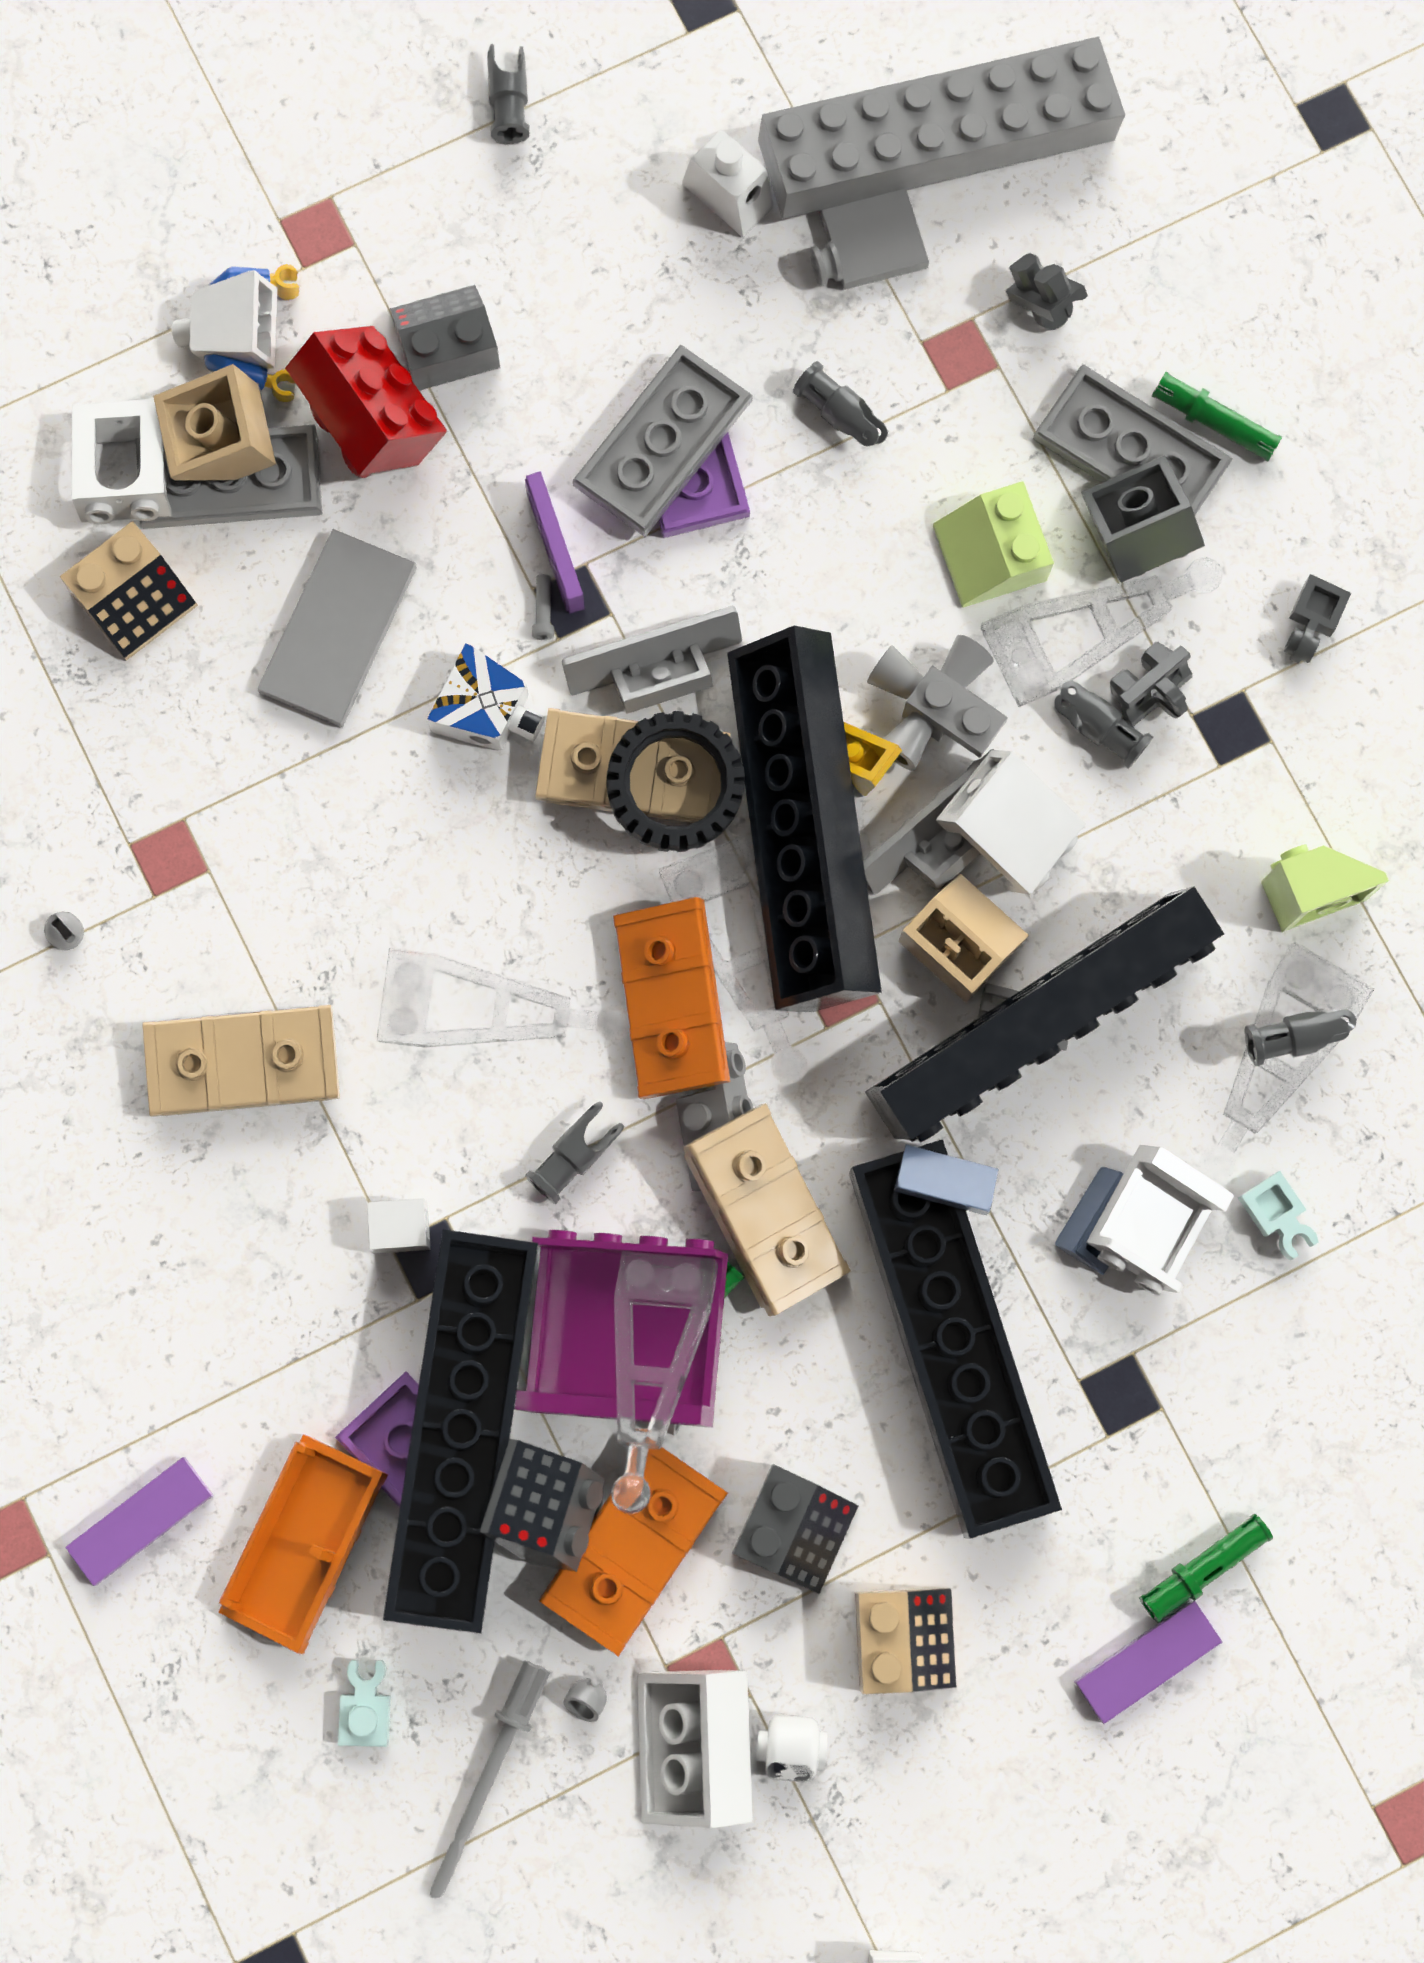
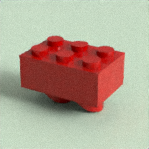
[285,326,447,478]

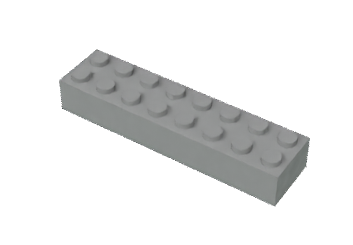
[758,36,1126,219]

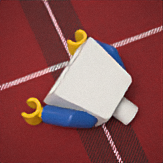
[172,264,299,402]

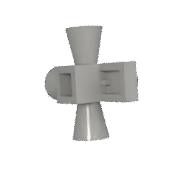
[867,635,1008,771]

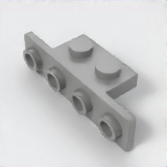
[562,606,742,714]
[863,749,994,894]
[676,1042,753,1191]

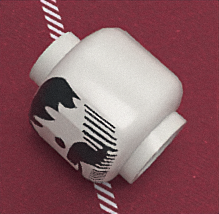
[756,1715,827,1783]

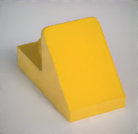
[844,722,902,796]

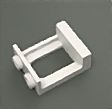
[72,399,172,524]

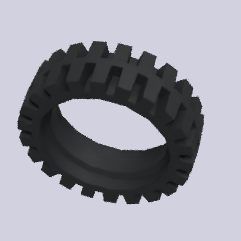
[606,711,745,852]

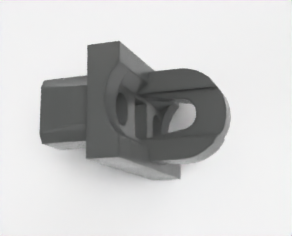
[1005,253,1088,330]
[1110,641,1193,727]

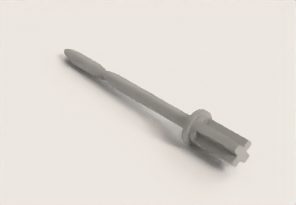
[430,1660,550,1898]

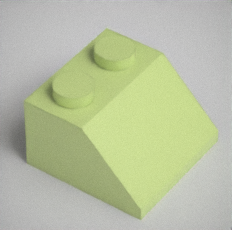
[933,481,1054,608]
[1261,844,1389,932]

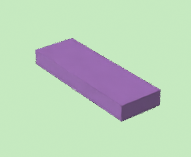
[524,471,584,614]
[65,1457,214,1586]
[1074,1600,1222,1724]

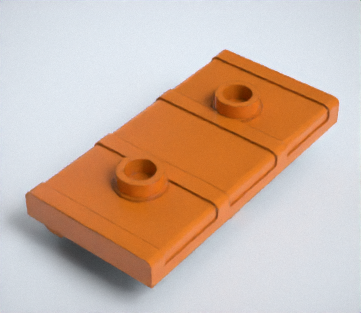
[613,897,730,1099]
[218,1434,388,1654]
[539,1438,728,1657]

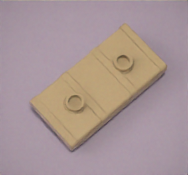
[535,708,731,823]
[142,1005,340,1117]
[683,1103,851,1316]

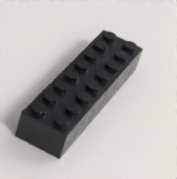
[727,625,882,1012]
[865,886,1224,1143]
[849,1139,1062,1539]
[383,1229,538,1634]

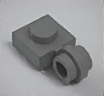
[1283,574,1351,663]

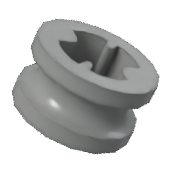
[810,241,843,286]

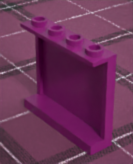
[515,1230,728,1428]

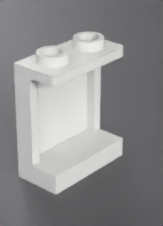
[936,750,1086,895]
[1086,1145,1234,1295]

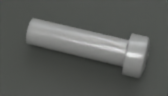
[532,574,554,640]

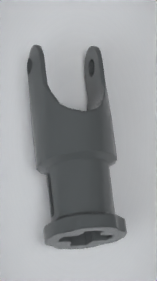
[487,44,530,145]
[792,361,888,446]
[1054,681,1153,769]
[1244,1010,1357,1067]
[525,1102,624,1204]

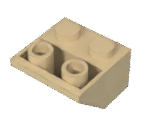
[898,874,1029,1003]

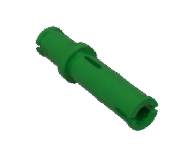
[1151,371,1282,462]
[1139,1513,1273,1623]

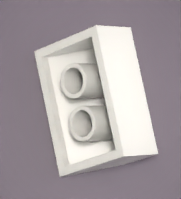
[637,1670,753,1828]

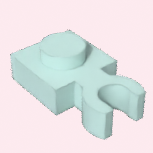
[1238,1171,1319,1260]
[338,1660,391,1747]

